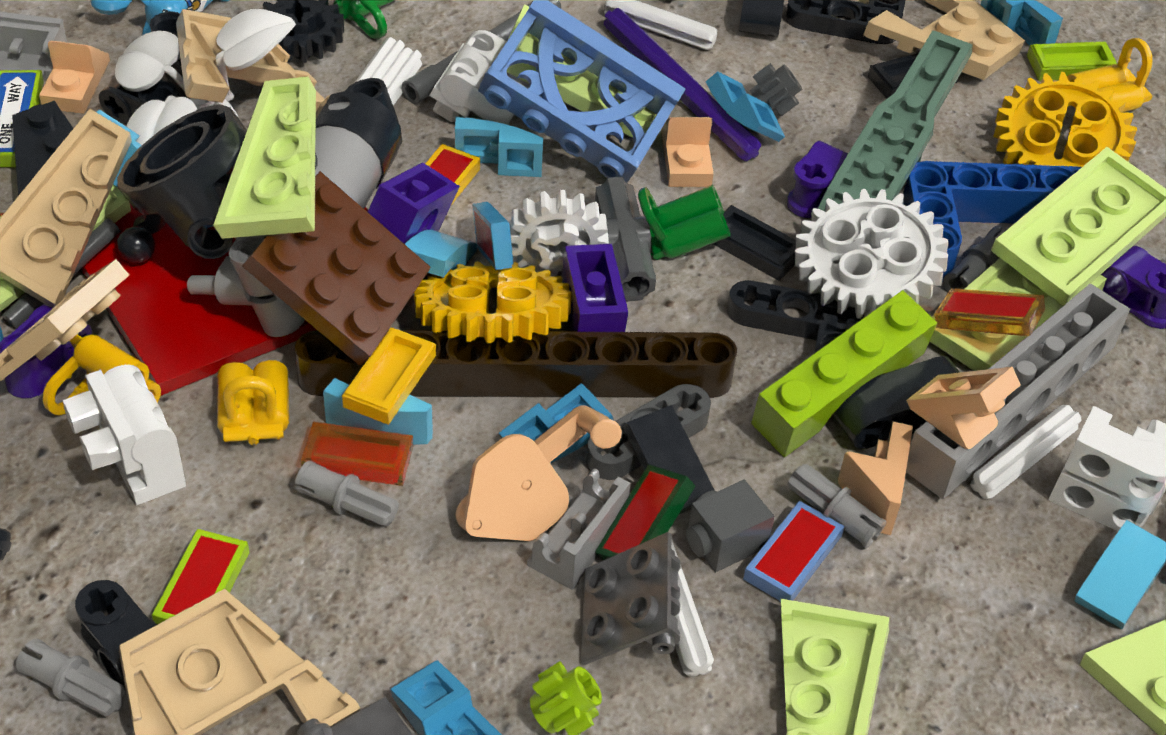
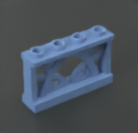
[478,0,685,183]

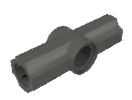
[595,177,656,301]

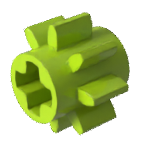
[530,661,602,735]

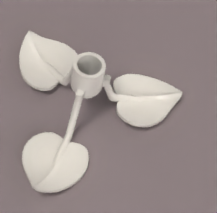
[115,9,296,145]

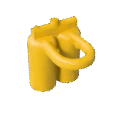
[1067,38,1153,113]
[42,334,161,415]
[217,360,290,445]

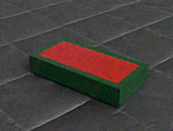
[595,465,695,560]

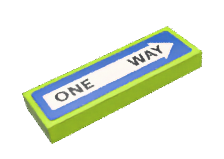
[0,70,44,168]

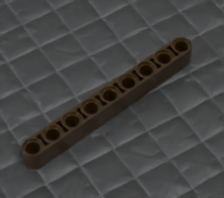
[295,330,737,398]

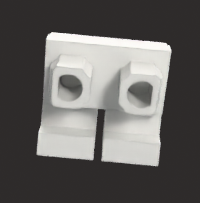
[429,30,530,125]
[62,364,186,506]
[1048,406,1166,531]

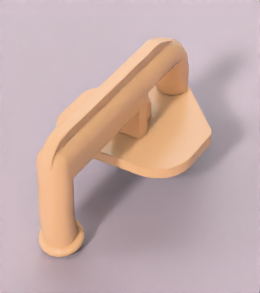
[455,405,622,541]

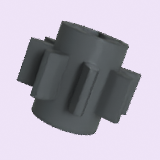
[750,63,803,116]

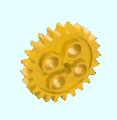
[993,72,1137,167]
[414,261,571,343]

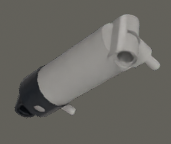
[187,78,402,337]

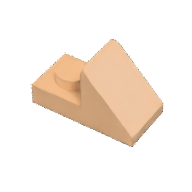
[39,41,110,114]
[661,117,714,187]
[906,367,1021,449]
[838,421,913,535]

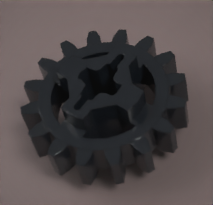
[263,0,344,63]

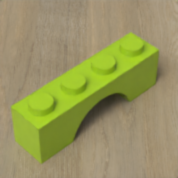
[751,290,938,458]

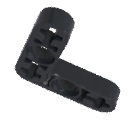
[785,0,905,44]
[727,280,864,354]

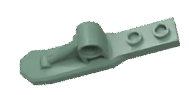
[818,30,973,211]

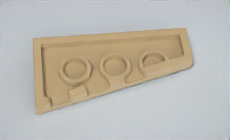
[0,109,132,308]

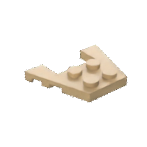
[864,0,1025,80]
[176,9,330,111]
[0,259,129,381]
[119,589,360,735]

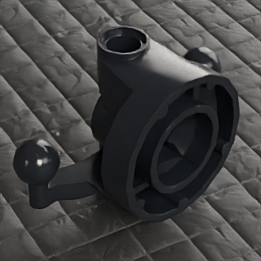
[117,104,318,264]

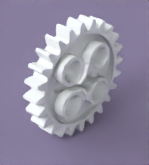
[795,189,948,319]

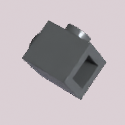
[686,479,775,573]

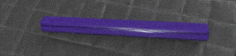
[604,8,761,162]

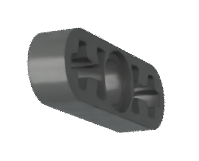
[586,384,711,480]

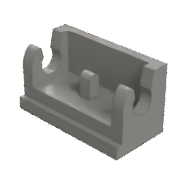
[0,12,67,80]
[527,468,630,590]

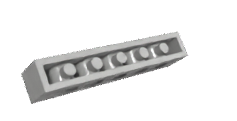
[906,283,1130,499]

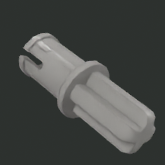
[295,460,399,526]
[788,464,887,548]
[16,639,126,716]

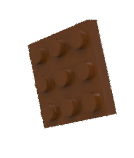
[242,171,431,365]

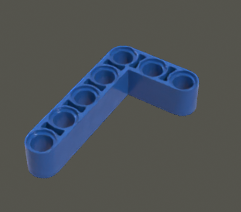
[903,161,1082,282]

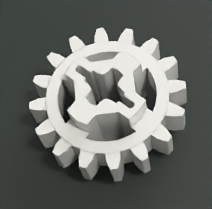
[509,190,609,277]

